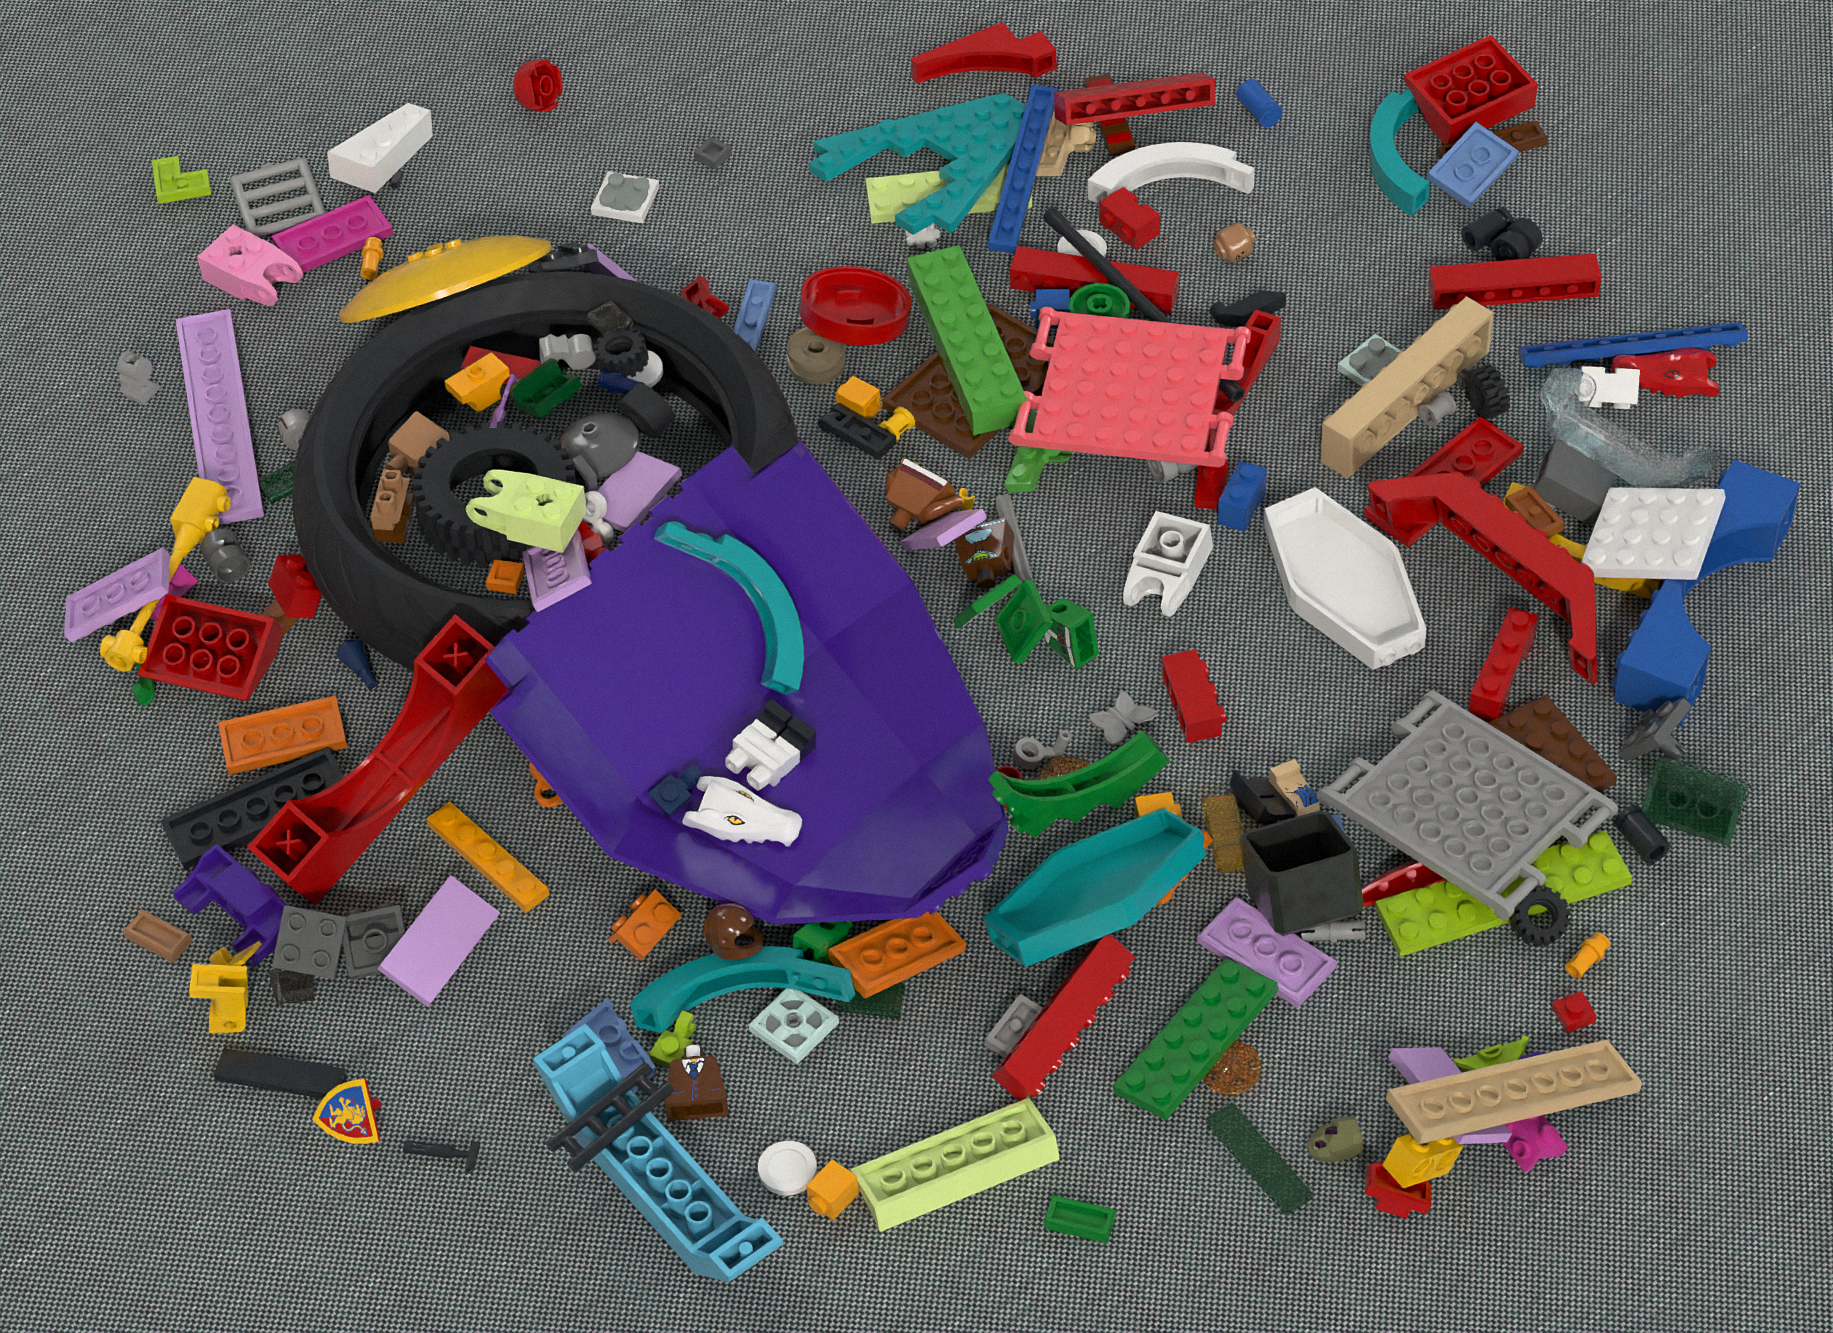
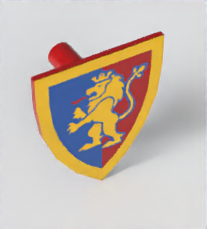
[312,1078,381,1144]

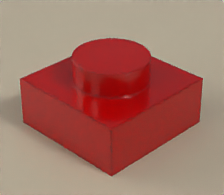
[1552,991,1597,1033]

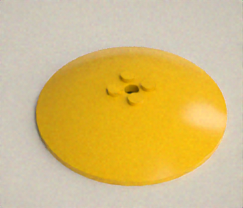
[338,235,552,323]

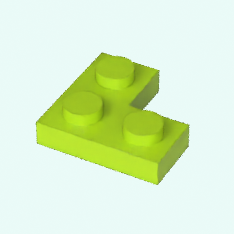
[152,156,212,204]

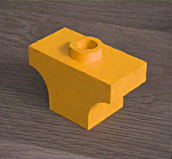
[445,352,510,413]

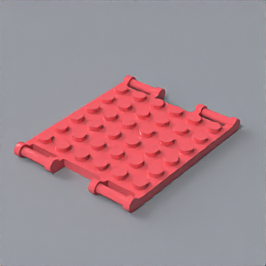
[1008,307,1251,467]

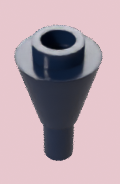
[337,640,378,690]

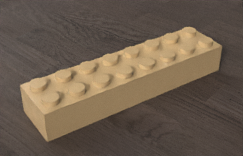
[1320,297,1494,479]

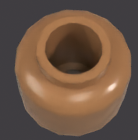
[1213,223,1256,263]

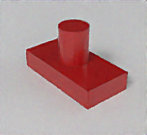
[1195,459,1228,510]

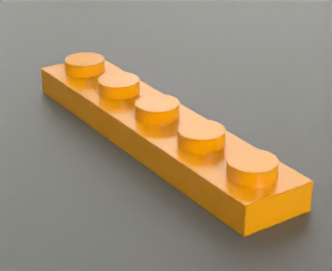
[426,801,550,913]

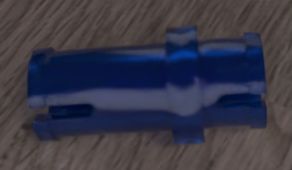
[598,369,645,395]

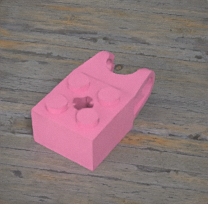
[197,224,303,306]

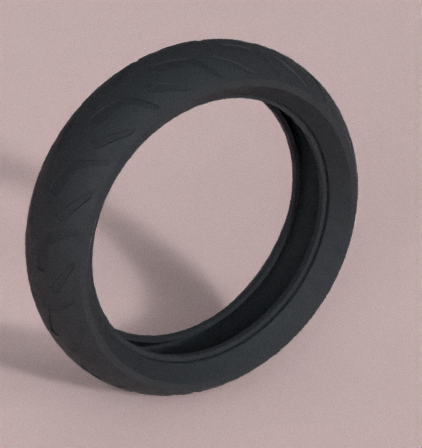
[292,272,798,672]

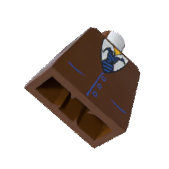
[665,1045,729,1121]

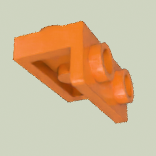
[608,890,682,961]

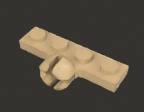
[1036,108,1096,177]

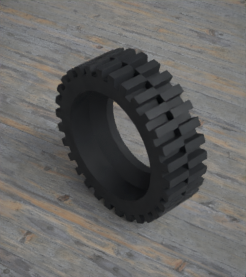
[413,422,576,569]

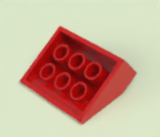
[1404,35,1538,145]
[137,594,284,702]

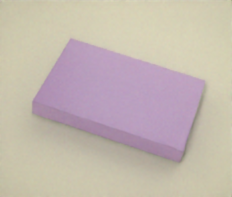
[593,451,682,532]
[900,509,987,551]

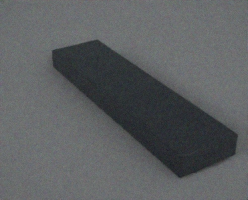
[213,1048,346,1099]

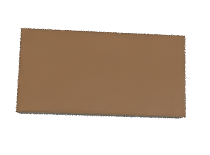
[123,909,193,963]

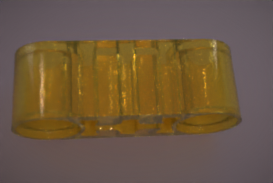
[1202,793,1245,874]

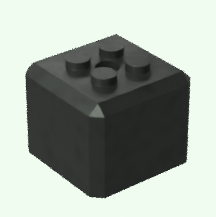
[1240,811,1364,936]

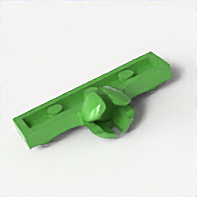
[1004,410,1073,492]

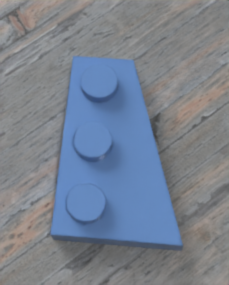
[563,998,655,1093]

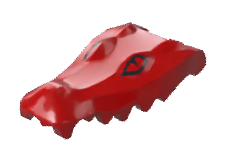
[1612,348,1719,398]

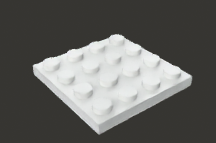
[1581,487,1726,580]

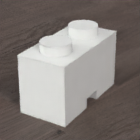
[1578,366,1640,409]

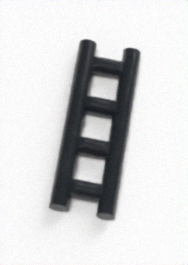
[546,1062,674,1173]

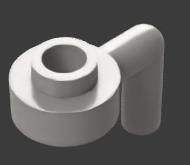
[1012,730,1071,769]

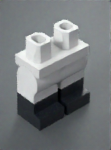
[726,699,816,791]

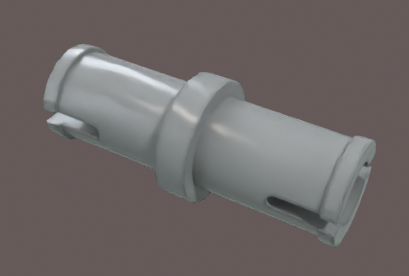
[1302,920,1366,943]

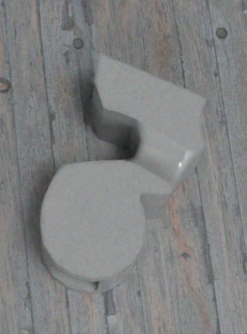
[539,334,596,370]
[117,351,161,405]

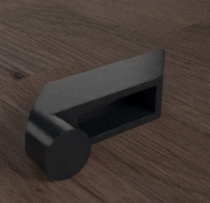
[1209,290,1286,327]

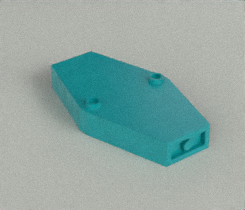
[983,808,1206,967]

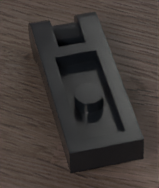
[818,403,897,460]

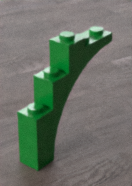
[988,731,1171,838]

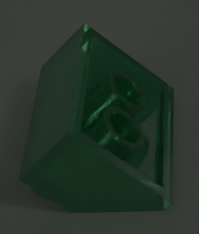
[1642,756,1752,846]

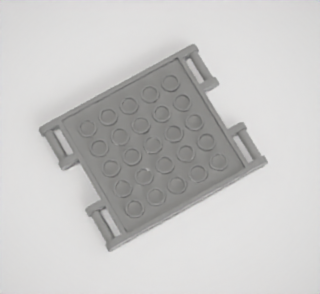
[1317,690,1618,920]

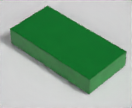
[1043,1195,1116,1244]

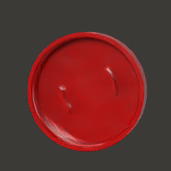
[799,266,912,346]

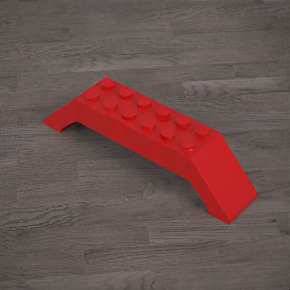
[1367,472,1598,686]

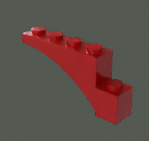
[911,22,1057,84]

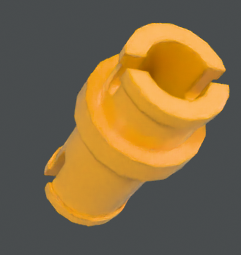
[360,237,384,280]
[1565,932,1611,979]

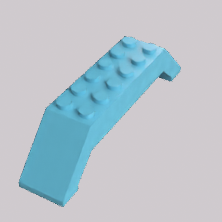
[533,1023,783,1282]

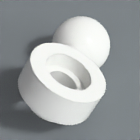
[582,491,614,545]

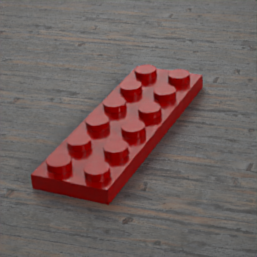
[1364,416,1524,547]

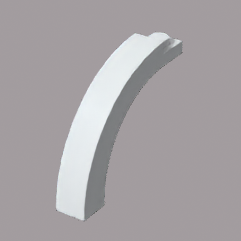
[1088,142,1255,204]

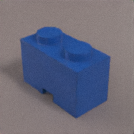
[1218,461,1267,532]

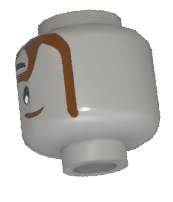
[277,409,311,451]

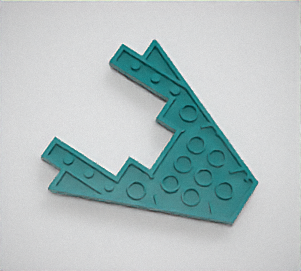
[808,92,1026,235]

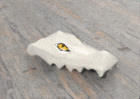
[683,776,802,847]

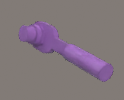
[489,374,520,428]

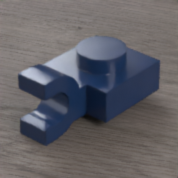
[648,764,702,818]

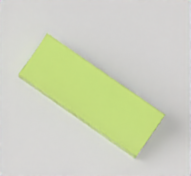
[851,1098,1060,1232]

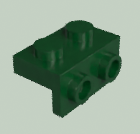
[509,358,582,418]

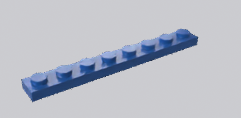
[988,85,1058,254]
[1518,322,1748,368]

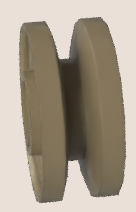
[787,327,846,385]

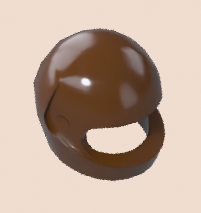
[703,903,763,960]

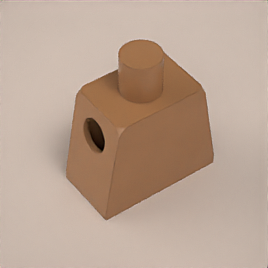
[385,411,450,476]

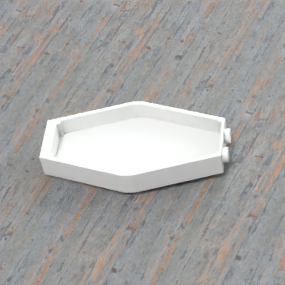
[1264,487,1426,670]

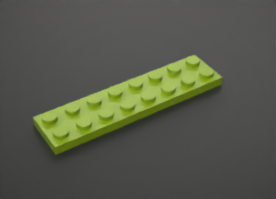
[1375,830,1632,957]

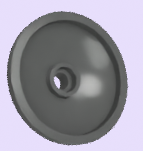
[558,413,640,479]

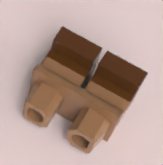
[371,470,415,543]

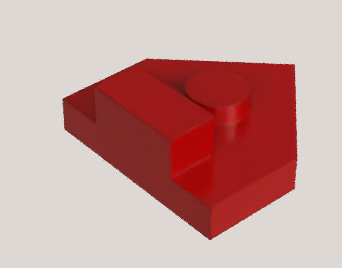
[1364,1162,1431,1219]

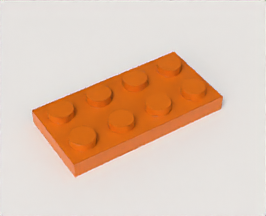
[218,695,348,775]
[827,911,967,999]

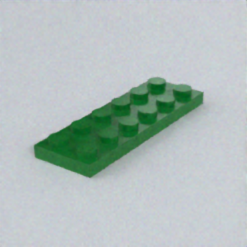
[1113,958,1279,1120]

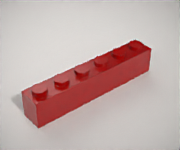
[1054,72,1216,125]
[1010,246,1179,315]
[1428,253,1601,310]
[991,934,1135,1101]

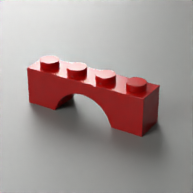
[1469,607,1539,722]

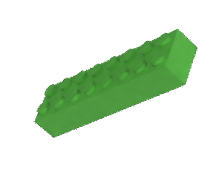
[907,245,1028,436]

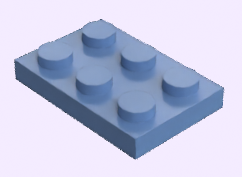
[1426,122,1519,209]

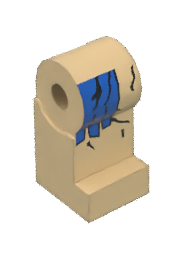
[1270,759,1320,817]

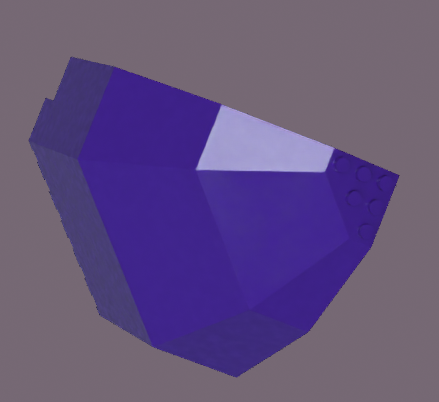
[484,440,1009,924]

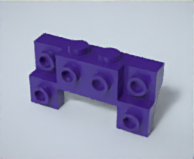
[172,844,287,967]

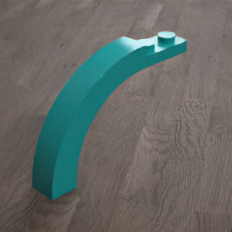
[1369,89,1430,216]
[654,521,804,695]
[630,946,856,1034]

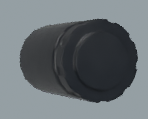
[1461,207,1514,251]
[1614,805,1670,864]

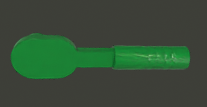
[131,637,155,706]

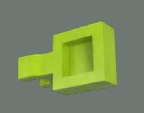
[649,1010,696,1068]

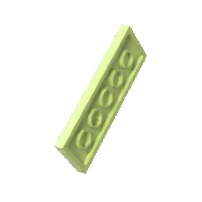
[866,164,1032,224]

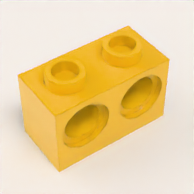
[1383,1133,1464,1188]

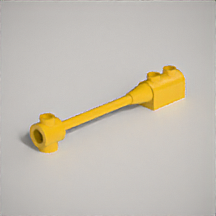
[100,477,231,672]

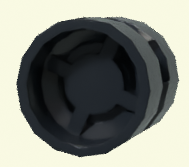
[1491,217,1543,261]

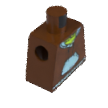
[954,518,1015,589]

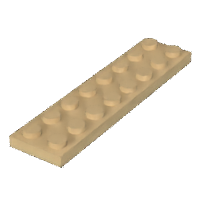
[1386,1040,1642,1144]

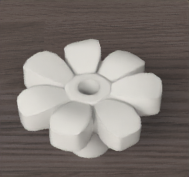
[906,223,940,249]

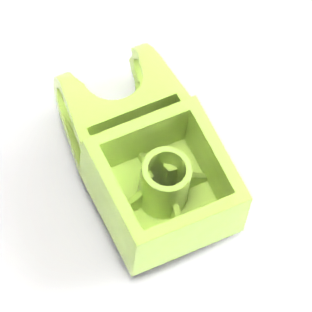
[466,470,586,553]

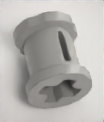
[1418,391,1457,427]

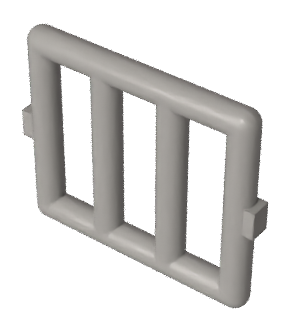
[230,158,326,237]

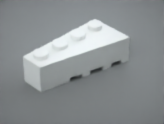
[327,103,433,193]

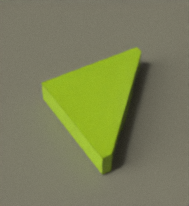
[1453,1036,1529,1073]

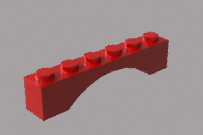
[1205,309,1281,452]

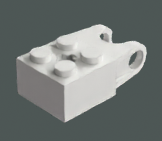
[1123,511,1213,617]

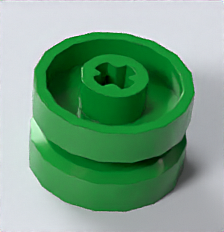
[1069,283,1130,319]

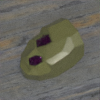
[1307,1115,1363,1162]

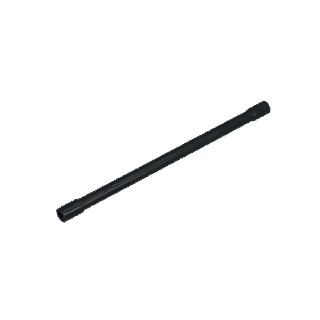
[1043,207,1245,403]

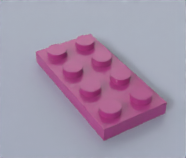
[271,195,394,273]

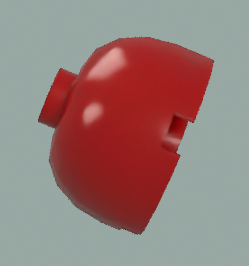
[513,59,563,112]

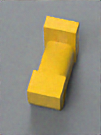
[189,964,249,1033]

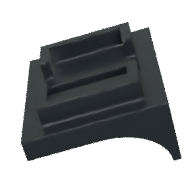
[1229,770,1296,822]

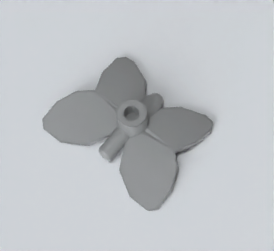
[1089,691,1157,746]

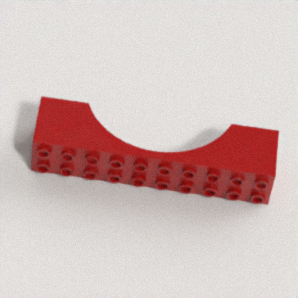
[247,614,508,906]

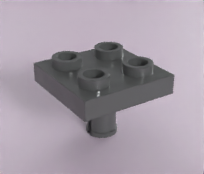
[1618,698,1692,763]
[272,905,348,979]

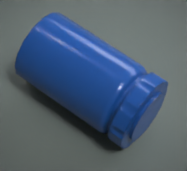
[1236,79,1283,127]

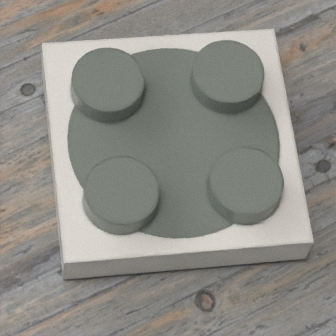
[591,171,660,224]

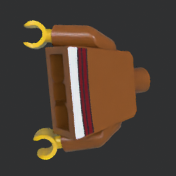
[885,458,975,532]

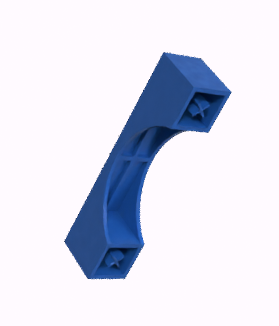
[1612,460,1801,727]

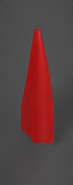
[1362,859,1446,908]

